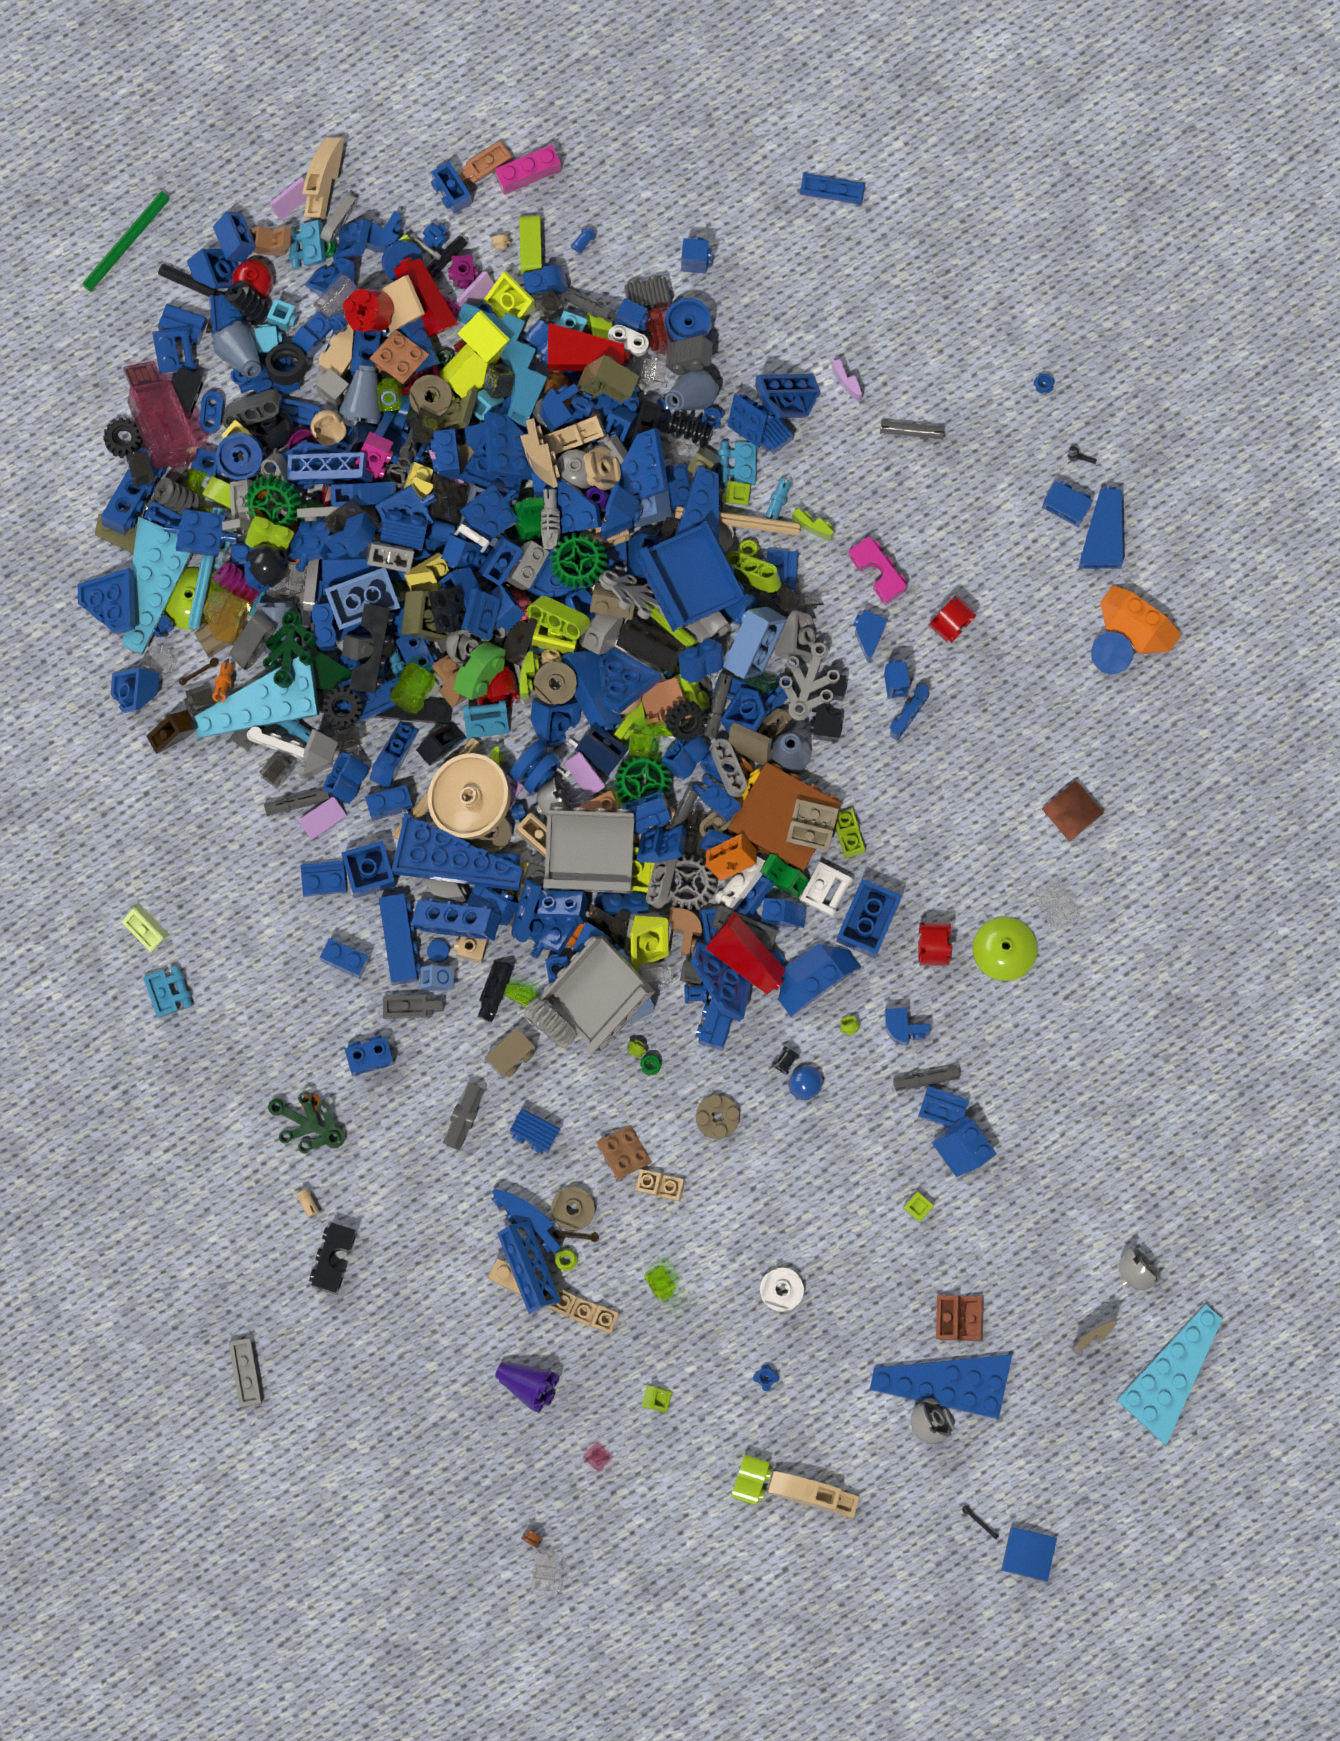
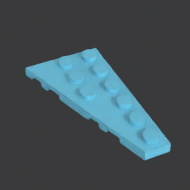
[122,517,192,655]
[194,651,320,738]
[1117,1304,1222,1446]

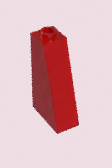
[393,258,458,338]
[548,324,629,371]
[705,913,786,995]

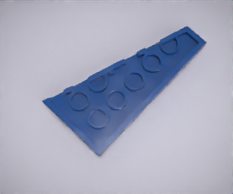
[458,391,534,500]
[674,466,719,544]
[392,812,524,891]
[869,1354,1012,1419]

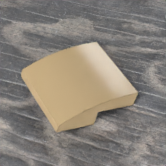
[380,275,425,333]

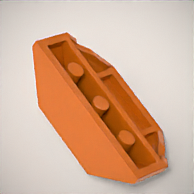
[1100,585,1182,654]

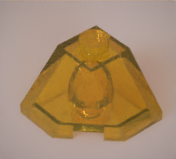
[203,591,251,646]

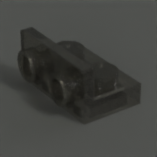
[503,617,538,665]

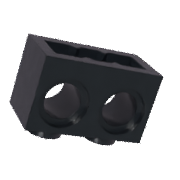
[626,399,663,445]
[428,585,466,633]

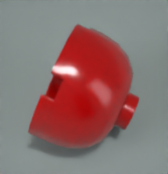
[232,260,274,300]

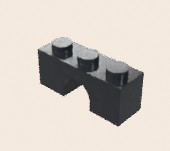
[809,673,846,742]
[309,1223,357,1295]

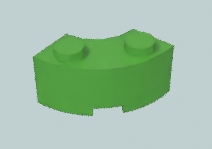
[453,642,506,700]

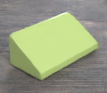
[122,905,170,952]

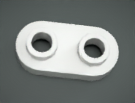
[608,325,649,356]

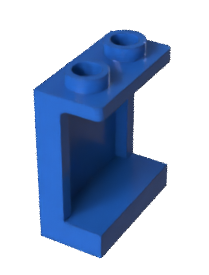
[374,410,431,472]

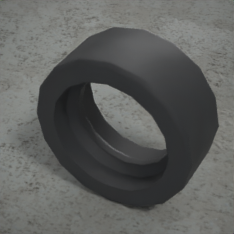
[265,343,307,386]

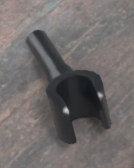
[1067,446,1097,464]

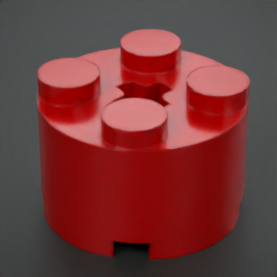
[343,289,394,332]
[928,594,977,643]
[477,666,520,708]
[918,922,952,966]

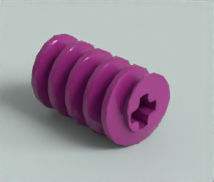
[213,562,260,605]

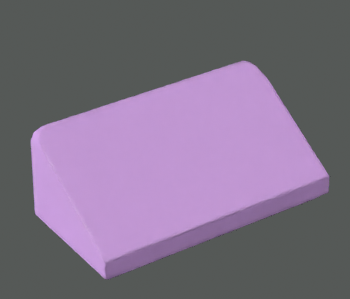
[270,177,307,220]
[456,271,494,308]
[564,752,605,797]
[299,796,347,841]

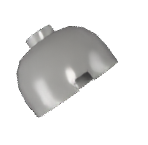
[555,450,591,493]
[446,630,490,667]
[536,778,575,817]
[1119,1247,1162,1290]
[911,1398,954,1444]

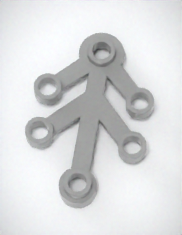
[599,571,665,619]
[779,642,840,721]

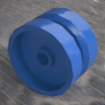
[665,298,713,343]
[216,433,266,480]
[509,740,562,795]

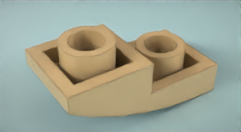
[635,1169,685,1202]
[567,1297,619,1334]

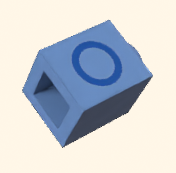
[420,965,455,992]

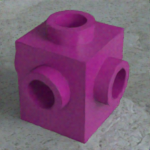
[448,255,478,289]

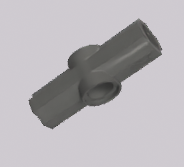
[442,1083,485,1150]

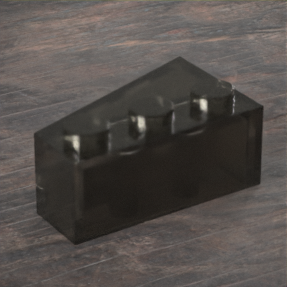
[616,607,686,674]

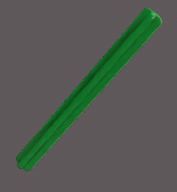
[82,192,169,291]

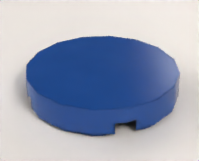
[382,240,423,281]
[1091,632,1134,674]

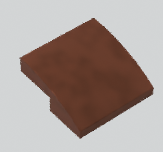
[1042,780,1104,842]
[936,1295,984,1341]

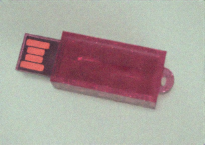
[123,361,198,469]

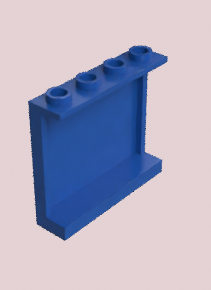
[635,521,745,632]

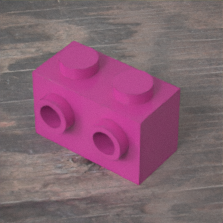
[353,432,394,482]

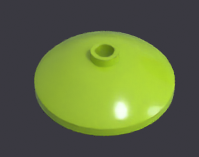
[164,567,222,630]
[972,917,1037,981]

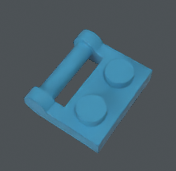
[462,700,509,739]

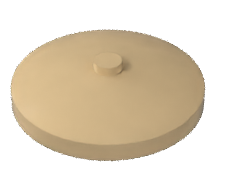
[428,753,511,839]

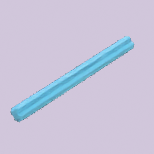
[188,508,224,630]

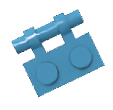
[289,220,326,269]
[717,441,756,485]
[143,965,192,1018]

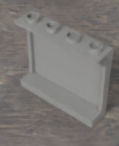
[543,807,634,893]
[539,936,655,1054]

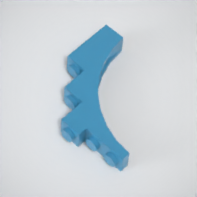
[457,303,547,427]

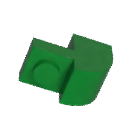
[514,497,545,543]
[760,853,809,898]

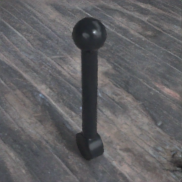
[962,1505,999,1540]

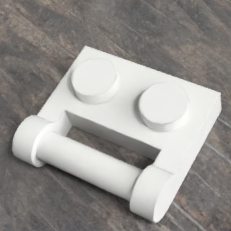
[800,862,854,918]

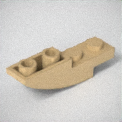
[302,137,344,219]
[540,415,606,454]
[520,418,560,488]
[487,1258,577,1317]
[767,1471,859,1519]

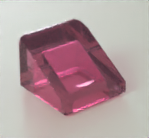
[582,1442,613,1473]

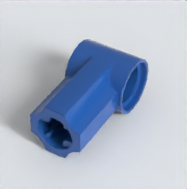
[424,519,455,551]

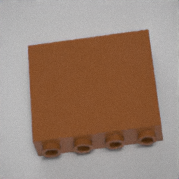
[728,762,842,874]

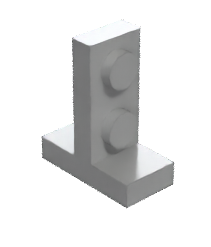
[222,479,254,536]

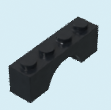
[349,604,394,693]

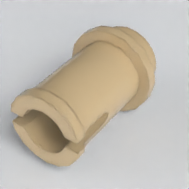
[296,1188,320,1218]

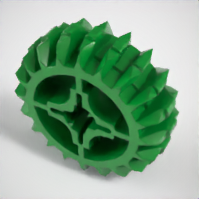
[244,474,302,527]
[550,532,608,590]
[614,753,672,803]

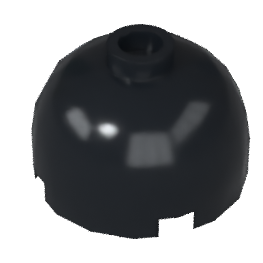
[250,408,293,449]
[246,544,289,588]

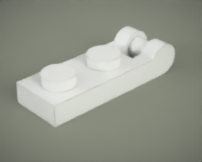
[247,727,305,759]
[715,856,765,911]

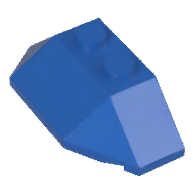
[755,374,821,419]
[778,943,861,1017]

